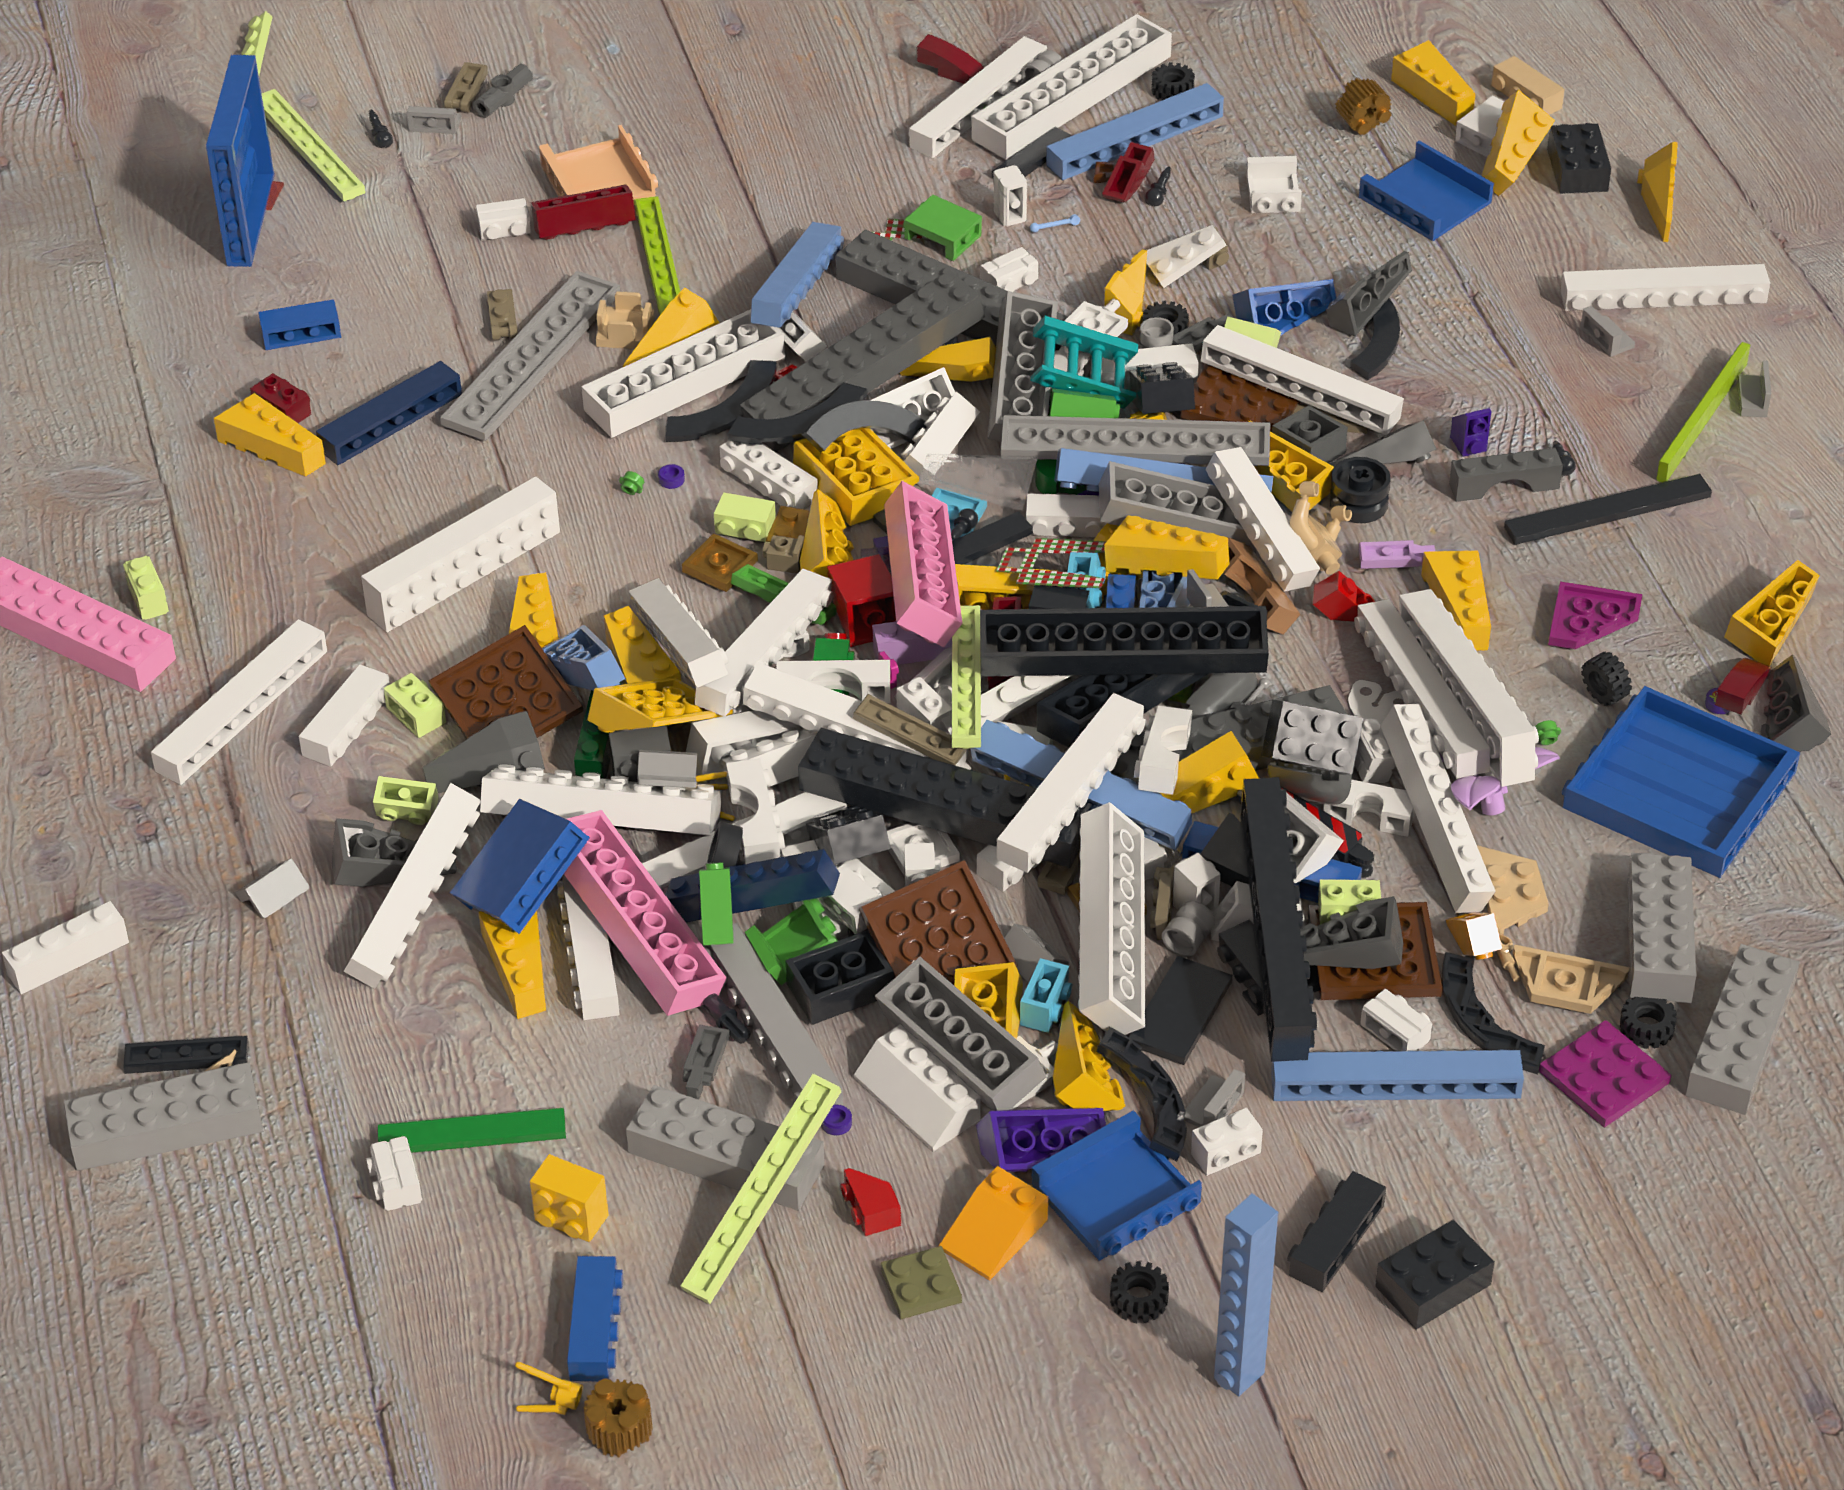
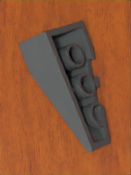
[1326,251,1412,336]
[1761,654,1831,751]
[422,711,545,793]
[331,818,457,887]

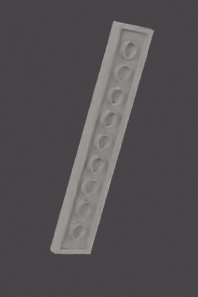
[440,271,620,441]
[1001,415,1270,466]

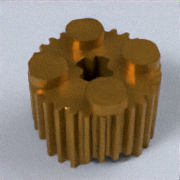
[1335,77,1392,135]
[584,1379,653,1458]

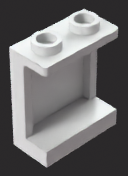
[1455,96,1504,157]
[1246,156,1302,213]
[897,677,952,729]

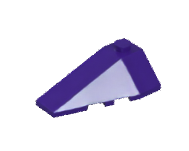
[976,1108,1106,1172]

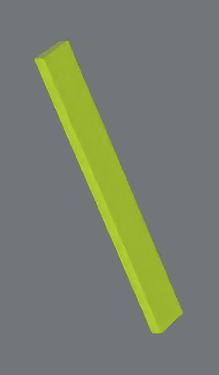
[634,196,680,316]
[1656,342,1751,483]

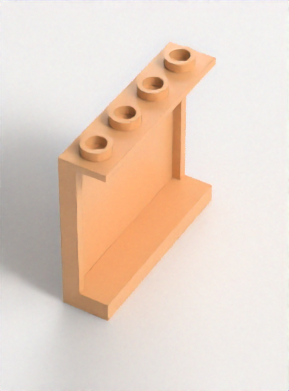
[539,125,658,201]

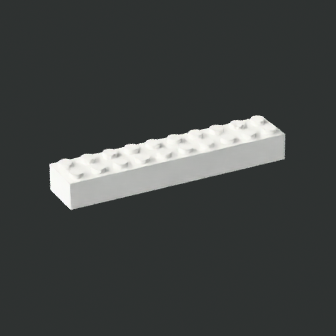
[972,14,1172,160]
[1399,589,1539,787]

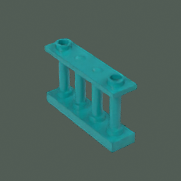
[1030,316,1138,409]

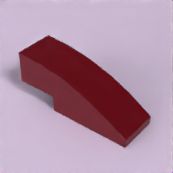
[917,34,984,84]
[1102,142,1155,203]
[1715,658,1772,715]

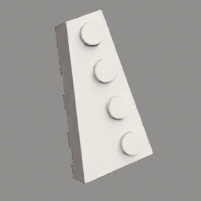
[686,710,805,784]

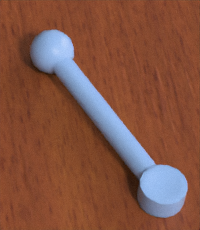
[1030,214,1080,233]

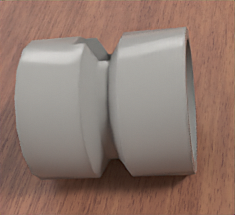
[1021,50,1063,83]
[1140,317,1174,349]
[1162,901,1215,957]

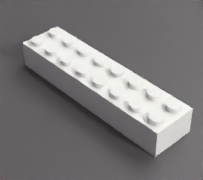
[581,309,785,438]
[361,477,560,633]
[480,765,722,835]
[1078,802,1145,1035]

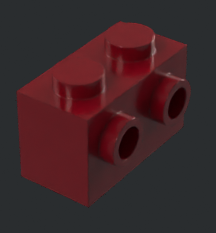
[250,373,311,423]

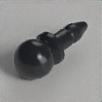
[369,109,393,148]
[1144,166,1171,206]
[1552,441,1576,476]
[951,508,978,540]

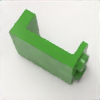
[903,195,982,261]
[745,898,838,985]

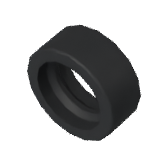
[707,822,743,868]

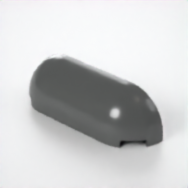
[1186,673,1258,720]
[1267,760,1352,805]

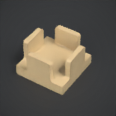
[596,292,655,349]

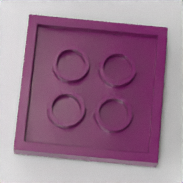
[1539,1020,1672,1128]

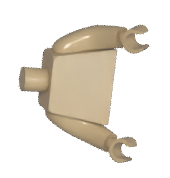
[1290,481,1352,575]

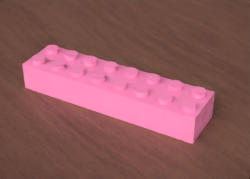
[884,481,962,647]
[0,557,176,692]
[564,810,726,1016]

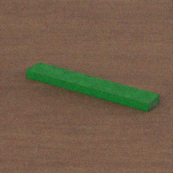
[378,1108,566,1153]

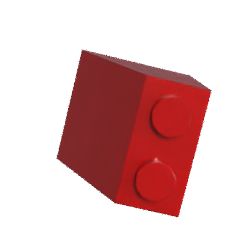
[827,554,896,647]

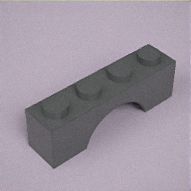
[1449,448,1563,502]

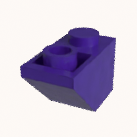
[1450,408,1492,457]

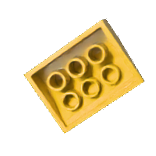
[793,428,919,526]
[587,677,733,733]

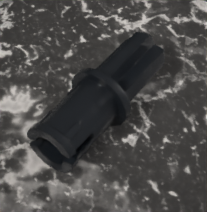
[702,993,751,1044]

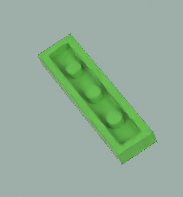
[731,564,837,625]

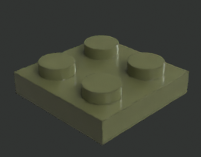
[881,1246,962,1319]

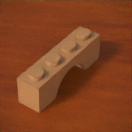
[1223,538,1301,635]

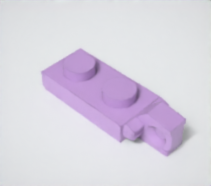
[1359,540,1435,569]

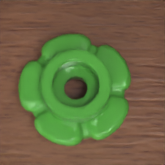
[619,471,645,495]
[1535,720,1561,745]

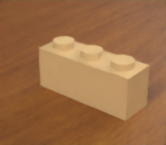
[1491,56,1565,115]

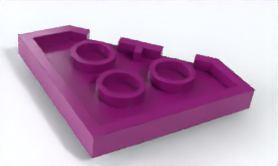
[1548,581,1643,649]

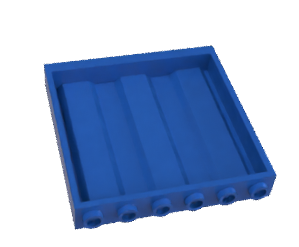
[206,55,275,267]
[1562,686,1800,878]

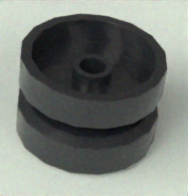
[1330,457,1391,524]

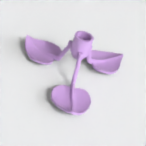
[1439,747,1560,815]

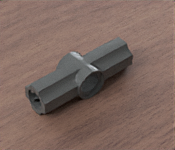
[473,63,533,118]

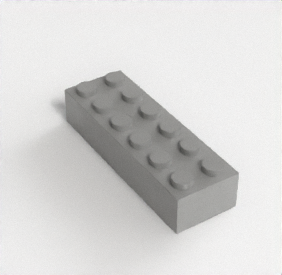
[987,291,1058,442]
[1099,461,1257,553]
[1627,853,1696,1003]
[1686,944,1800,1115]
[875,957,1046,1111]
[64,1062,263,1171]
[626,1085,825,1211]

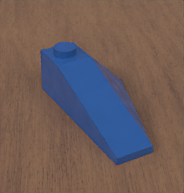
[1232,279,1336,336]

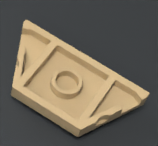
[1477,845,1549,935]
[1513,944,1630,1014]

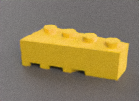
[1482,90,1555,196]
[214,393,326,477]
[1249,421,1334,512]
[1104,515,1229,579]
[1421,550,1491,651]

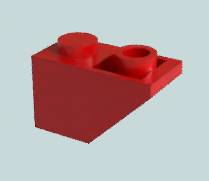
[1313,571,1375,622]
[840,1168,901,1236]

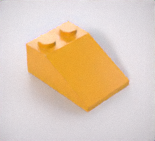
[939,1166,1048,1281]

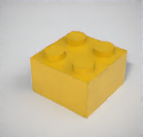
[530,1154,609,1243]

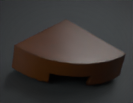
[1093,161,1116,183]

